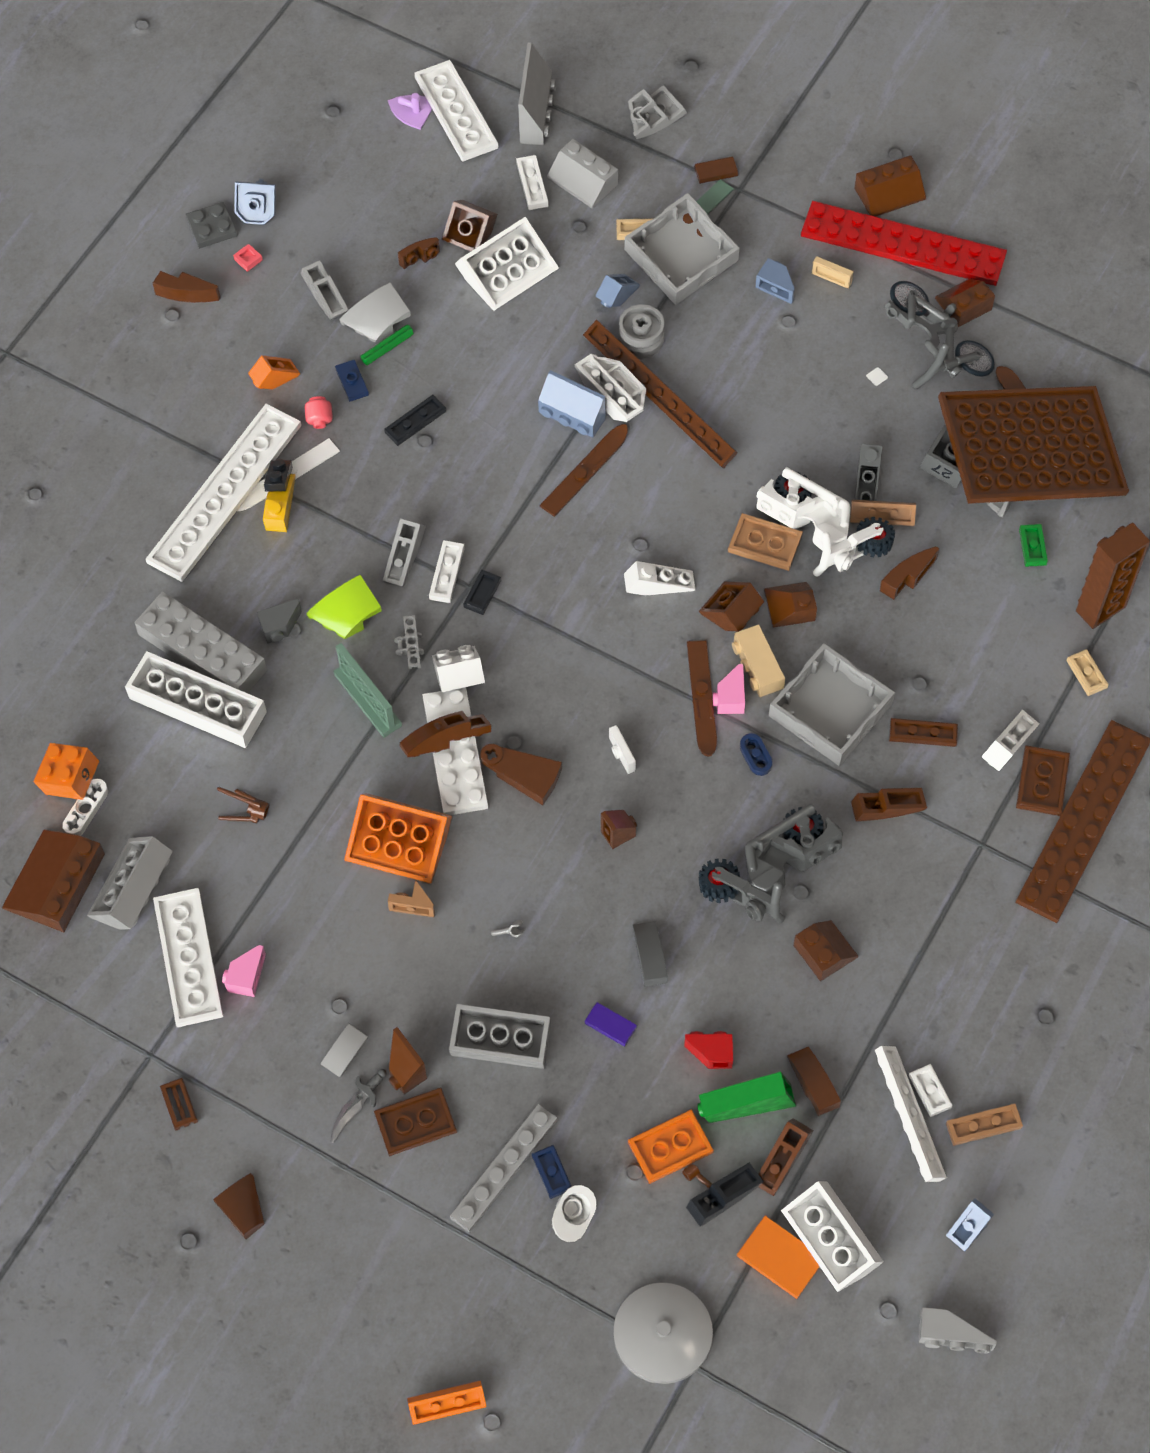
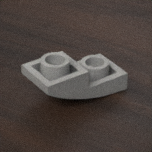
[321,1023,369,1077]

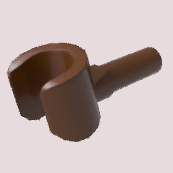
[682,1164,712,1188]

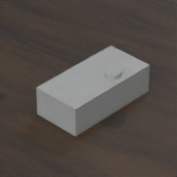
[449,1004,551,1069]

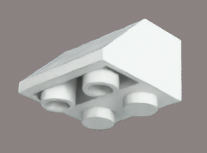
[432,645,485,692]

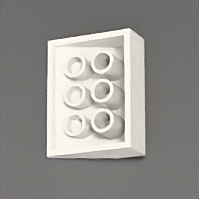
[455,217,559,310]

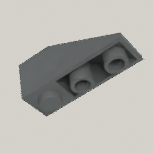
[855,444,882,501]

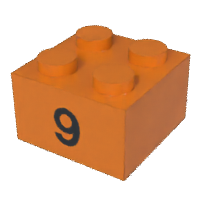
[33,743,99,800]

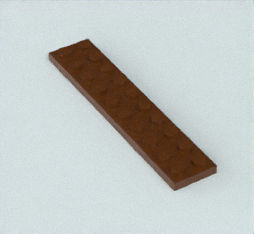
[1015,720,1150,923]

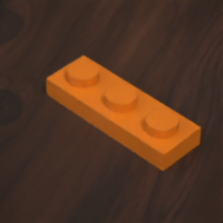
[407,1380,486,1425]

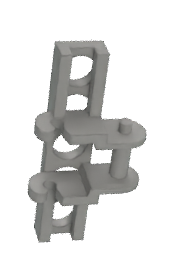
[394,615,424,669]

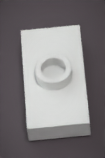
[609,725,636,774]
[909,1064,953,1117]

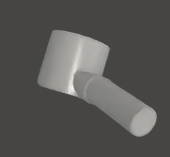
[491,920,525,937]

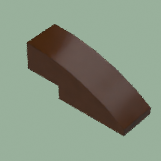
[153,271,221,303]
[880,546,939,600]
[851,788,927,821]
[787,1046,841,1116]

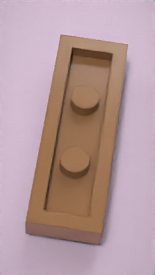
[850,500,916,526]
[946,1104,1023,1146]

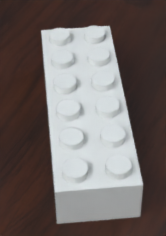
[125,651,267,748]

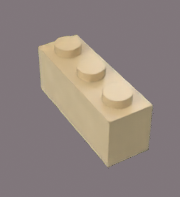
[732,625,785,697]

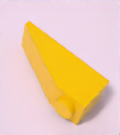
[263,474,296,532]

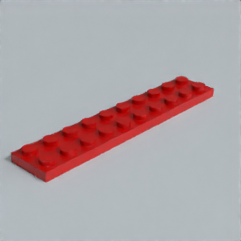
[801,201,1007,286]

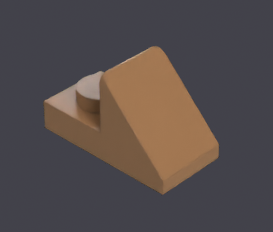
[388,881,435,917]

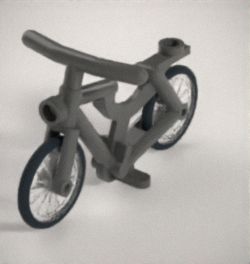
[885,281,995,389]

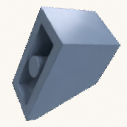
[756,258,795,304]
[596,274,640,308]

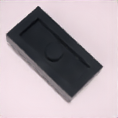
[264,459,293,492]

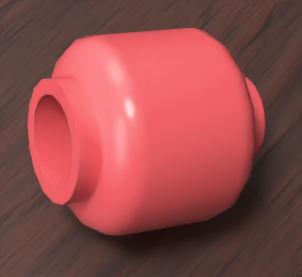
[305,396,333,429]

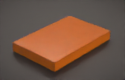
[628,1109,714,1184]
[737,1216,820,1299]

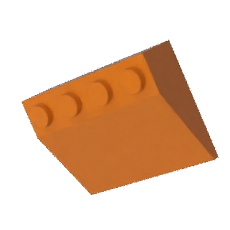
[344,793,452,884]

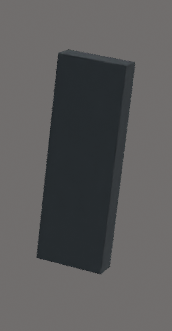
[384,395,446,446]

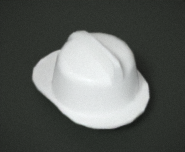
[552,1185,596,1242]

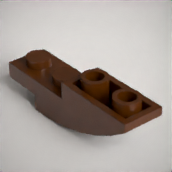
[400,711,491,757]

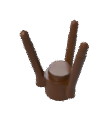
[217,787,270,823]

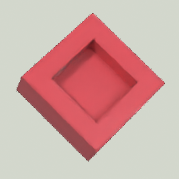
[233,244,263,272]

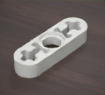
[63,779,108,836]

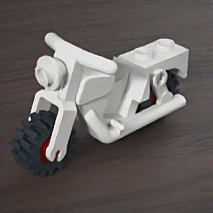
[756,467,895,577]

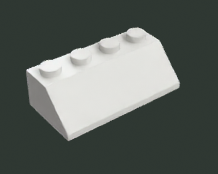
[781,1181,884,1292]

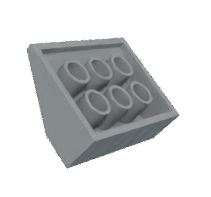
[518,42,556,145]

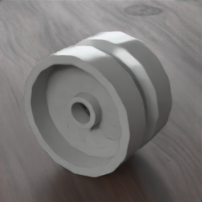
[619,304,665,359]

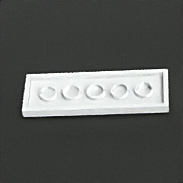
[414,60,498,162]
[422,687,488,815]
[153,888,223,1027]

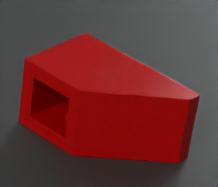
[684,1031,733,1069]

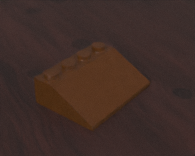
[2,830,105,932]

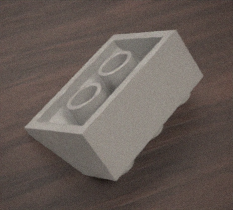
[547,139,618,209]

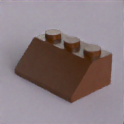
[854,155,926,217]

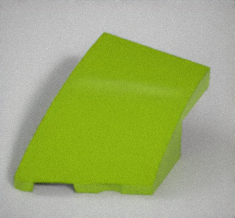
[306,575,382,639]

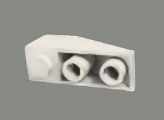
[624,561,695,595]

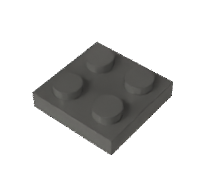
[186,202,237,249]

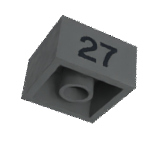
[919,425,961,488]

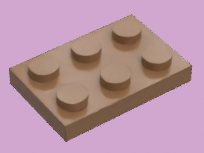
[728,513,803,571]

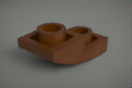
[398,237,440,269]

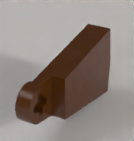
[480,744,562,805]

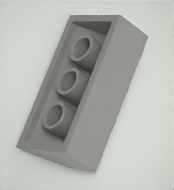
[87,836,173,930]

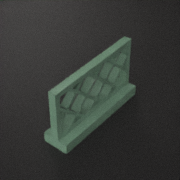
[333,643,402,738]

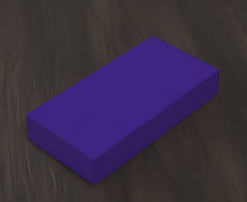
[585,1002,637,1047]

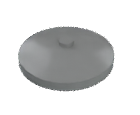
[614,1283,713,1384]

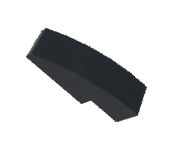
[686,1162,764,1227]

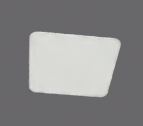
[866,367,888,386]

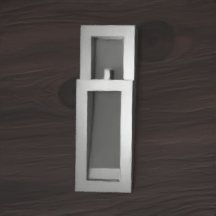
[301,260,348,320]

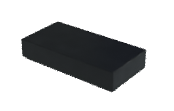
[463,570,501,615]

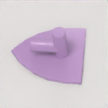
[388,93,432,130]

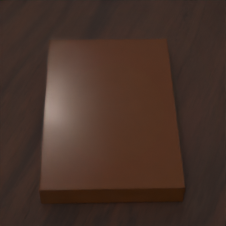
[1016,745,1070,816]
[374,1087,457,1157]

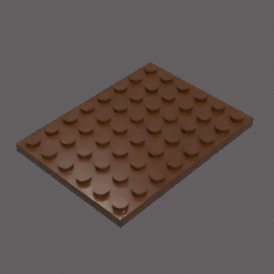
[938,386,1129,504]

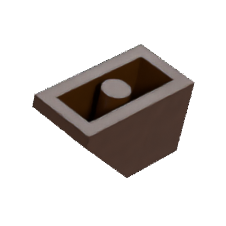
[601,810,637,849]

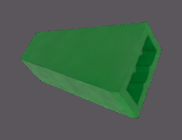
[697,1072,796,1123]

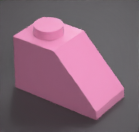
[713,664,745,714]
[222,945,266,997]

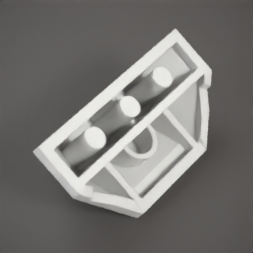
[575,354,646,422]

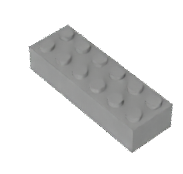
[134,591,267,693]

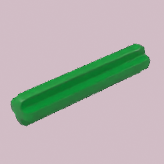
[360,324,414,365]

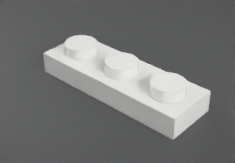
[516,155,548,210]
[429,540,464,603]

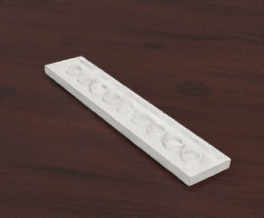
[146,404,301,582]

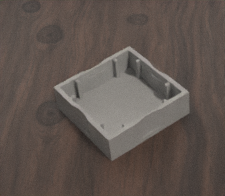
[624,193,740,305]
[769,643,895,766]

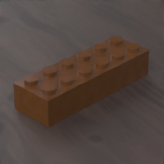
[1076,522,1150,629]

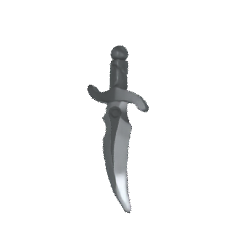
[331,1069,387,1143]

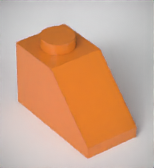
[248,355,300,390]

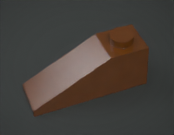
[758,1118,814,1196]

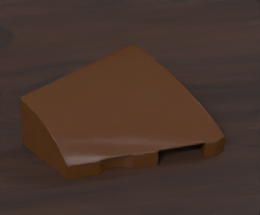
[213,1173,265,1240]

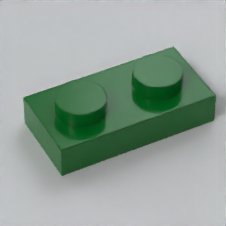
[1019,524,1048,567]

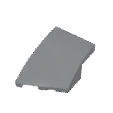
[628,85,687,139]
[339,283,411,343]

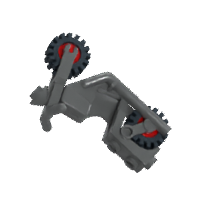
[698,804,843,923]

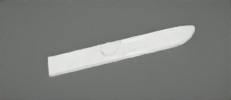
[237,438,340,511]

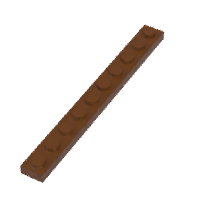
[583,320,738,468]

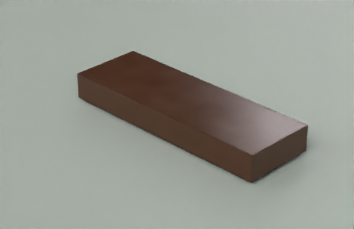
[889,718,958,747]

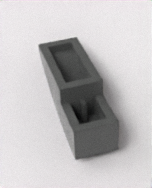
[633,921,668,987]

